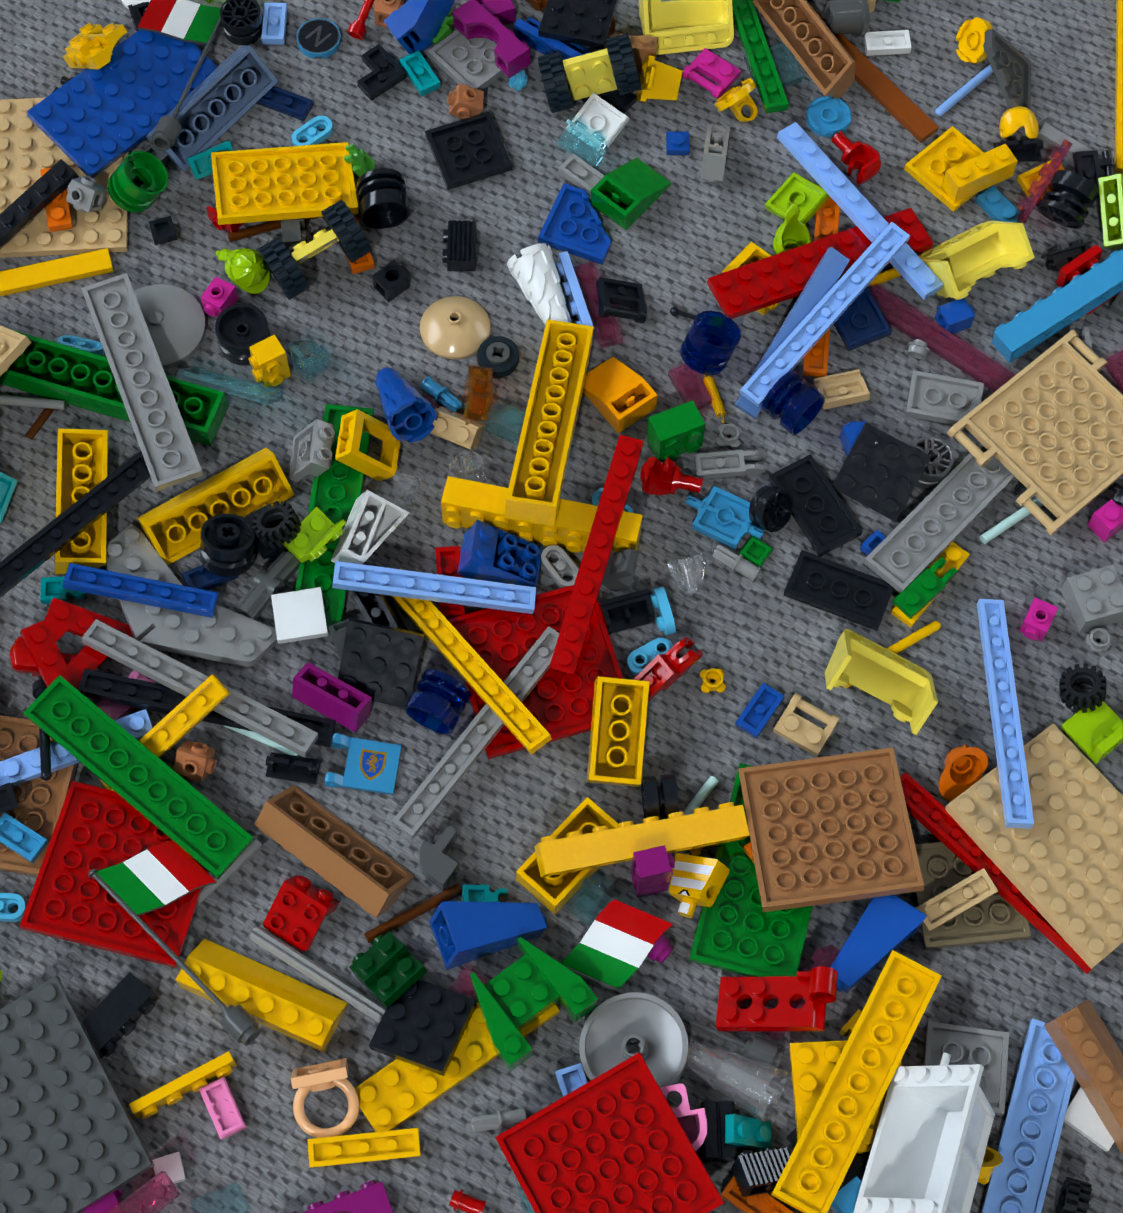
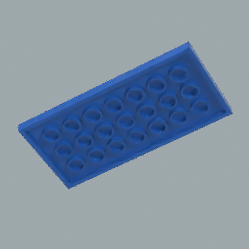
[27,30,217,178]

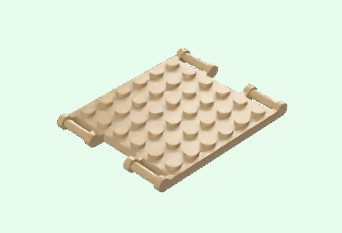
[947,330,1123,536]

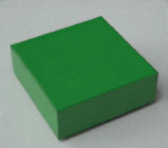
[739,536,773,568]

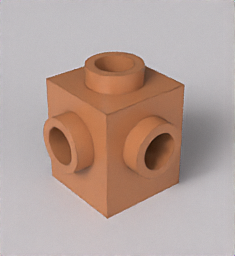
[373,0,404,28]
[447,83,484,119]
[173,740,217,782]

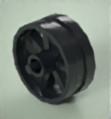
[749,485,794,532]

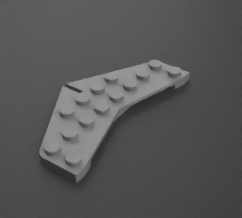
[105,524,278,667]

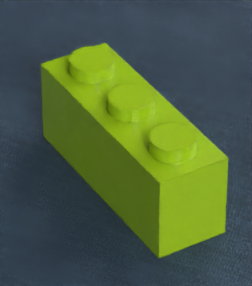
[1098,173,1123,251]

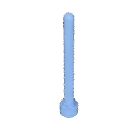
[935,64,994,116]

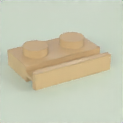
[813,369,870,410]

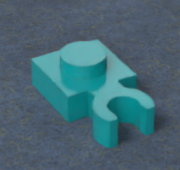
[40,576,85,604]
[462,884,508,902]

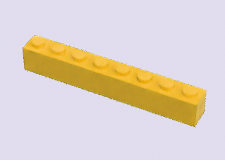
[534,802,750,878]

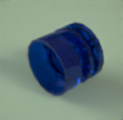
[680,310,741,375]
[761,370,826,436]
[404,669,472,735]

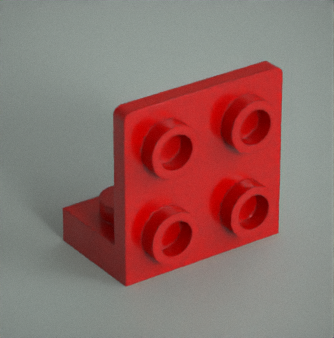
[1056,244,1119,315]

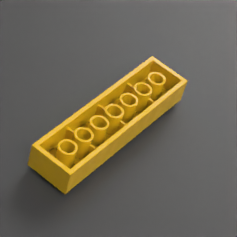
[441,476,643,553]

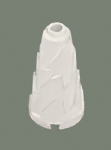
[507,243,572,325]

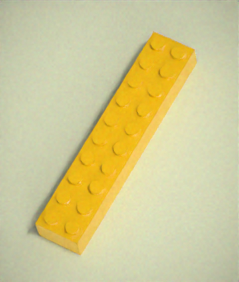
[505,319,594,527]

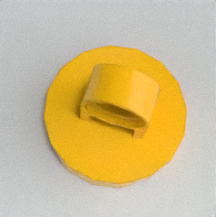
[956,17,993,64]
[714,78,758,122]

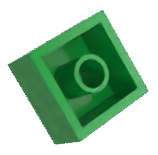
[646,400,705,462]

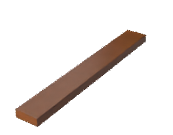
[817,12,939,143]

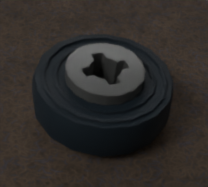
[477,336,519,378]

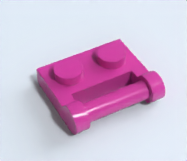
[682,48,741,99]

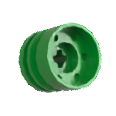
[107,151,169,213]

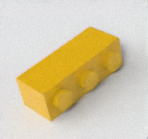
[942,144,1018,203]

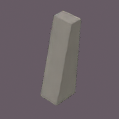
[1037,123,1092,160]

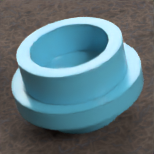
[509,69,528,91]

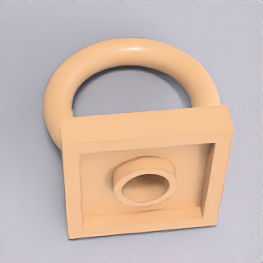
[291,1058,359,1138]

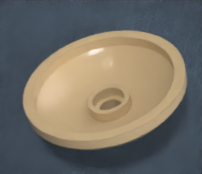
[420,296,491,359]

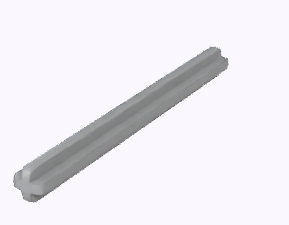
[250,926,386,1022]

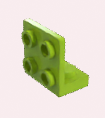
[283,507,347,563]
[1061,701,1123,764]

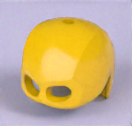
[999,106,1039,139]

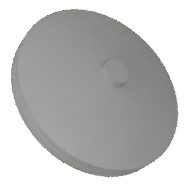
[134,284,206,370]
[579,992,689,1088]

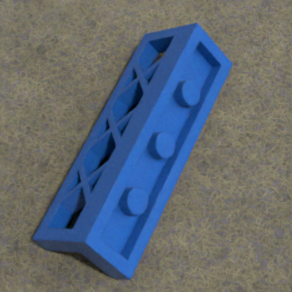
[514,16,592,60]

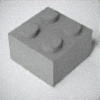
[1061,565,1123,633]

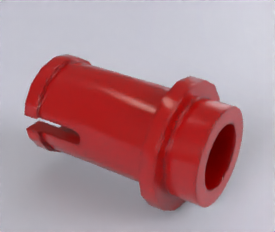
[449,1189,486,1213]

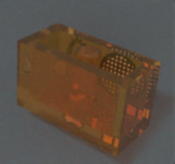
[463,365,493,421]

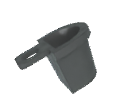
[820,0,870,37]

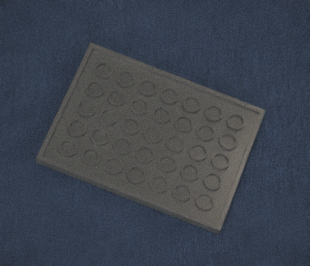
[0,975,155,1213]

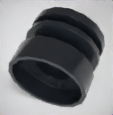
[357,168,410,229]
[1037,170,1099,229]

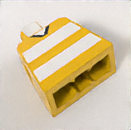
[669,853,730,918]

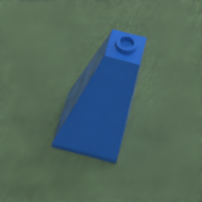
[830,895,927,993]
[429,901,547,970]

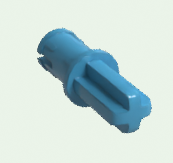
[420,376,463,413]

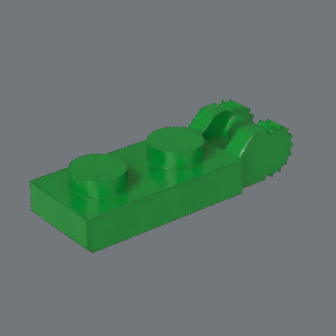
[892,557,958,619]

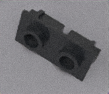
[993,138,1043,162]
[1041,239,1092,272]
[265,752,321,785]

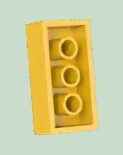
[586,676,649,787]
[516,797,618,915]

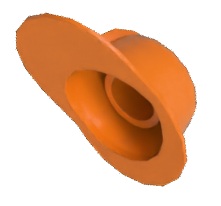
[938,744,988,802]

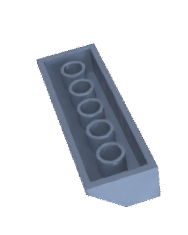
[146,46,278,171]

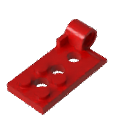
[716,966,838,1031]

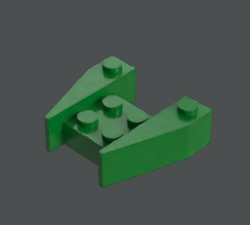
[470,937,598,1072]

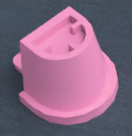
[661,1084,707,1151]

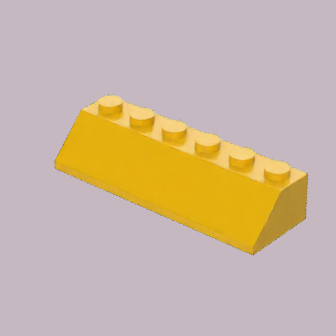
[55,428,108,575]
[137,448,295,566]
[176,939,348,1053]

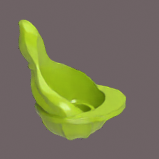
[773,202,811,254]
[215,248,270,294]

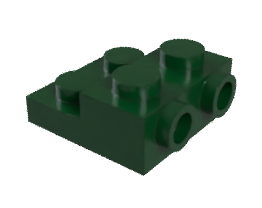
[349,931,428,1008]

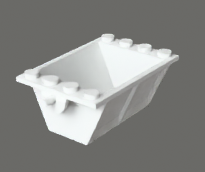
[853,1053,995,1213]

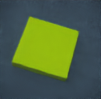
[765,172,830,225]

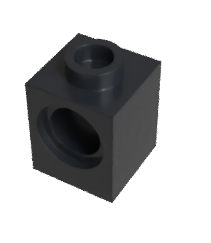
[372,260,410,303]

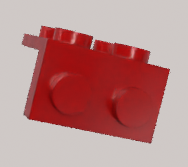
[263,875,340,951]

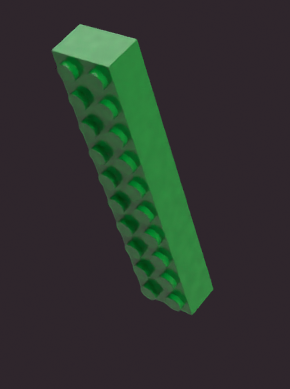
[0,329,229,446]

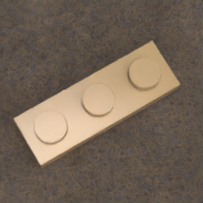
[916,868,998,932]

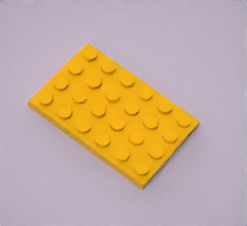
[211,142,358,225]

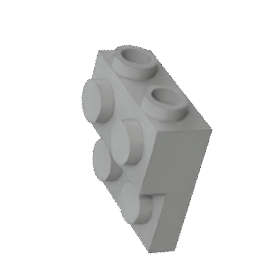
[288,419,335,482]

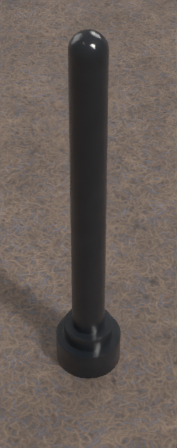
[32,679,52,781]

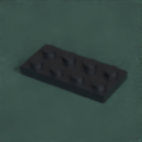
[768,454,862,557]
[783,550,894,631]

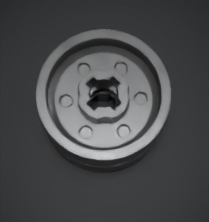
[912,436,954,489]

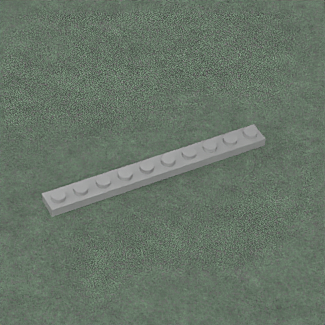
[82,619,318,758]
[392,626,559,839]

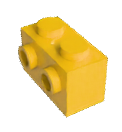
[248,334,291,389]

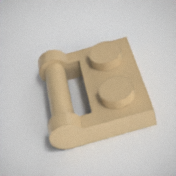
[773,693,840,757]

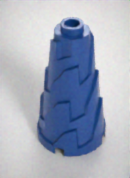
[375,368,437,443]

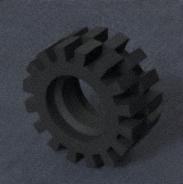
[252,501,301,548]
[1059,664,1107,713]
[1056,1177,1092,1213]

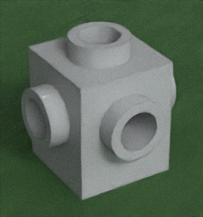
[66,176,107,213]

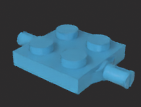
[685,486,765,550]

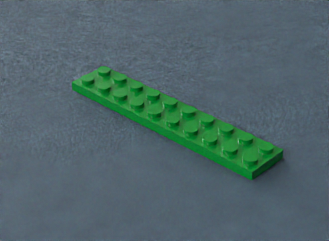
[295,404,374,632]
[24,675,254,880]

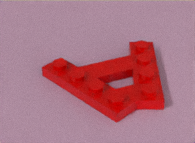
[20,597,149,690]

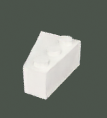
[331,490,409,564]

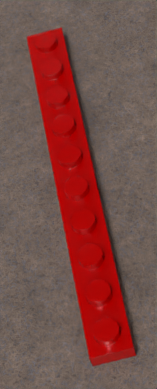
[549,435,644,677]
[900,772,1093,974]

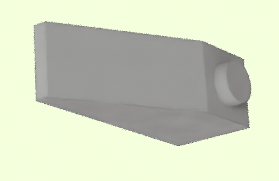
[700,124,731,182]

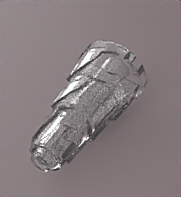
[686,1041,789,1123]

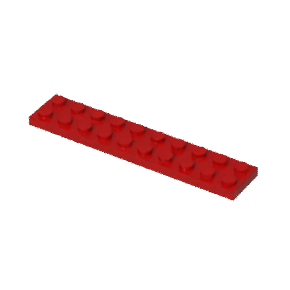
[707,208,934,321]

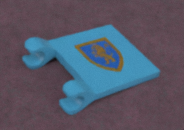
[325,733,402,795]

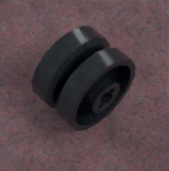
[215,303,271,365]
[200,513,255,577]

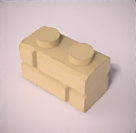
[431,407,486,450]

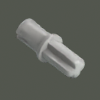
[712,545,761,581]
[471,1108,526,1132]

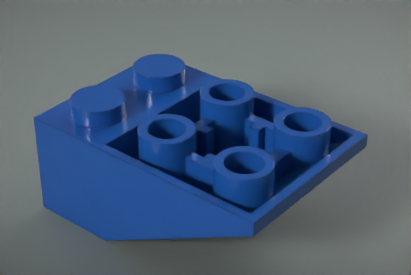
[384,0,455,54]
[457,520,543,587]

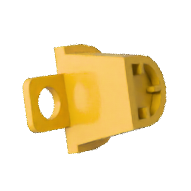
[636,55,683,102]

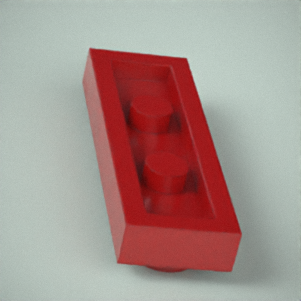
[435,546,465,619]

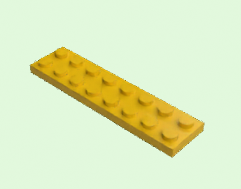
[355,1003,560,1132]

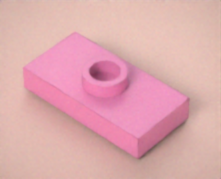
[199,1077,247,1140]

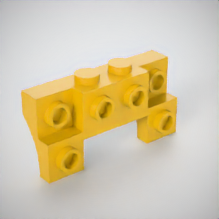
[62,23,127,70]

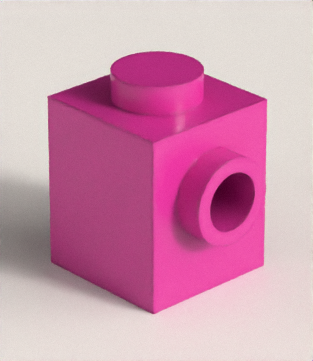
[200,276,238,317]
[1087,499,1123,542]
[1019,597,1058,641]

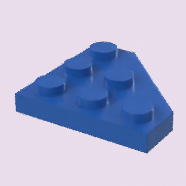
[538,183,611,265]

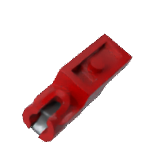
[633,637,703,702]

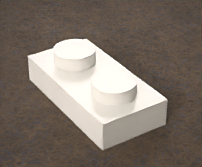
[863,30,912,56]

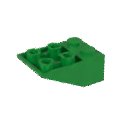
[591,158,671,230]

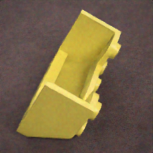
[638,0,734,55]
[918,221,1035,300]

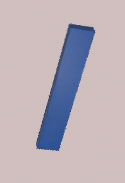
[63,563,219,618]

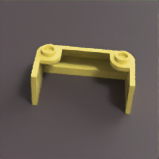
[825,629,938,735]

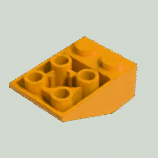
[583,357,658,434]

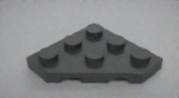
[983,28,1031,109]

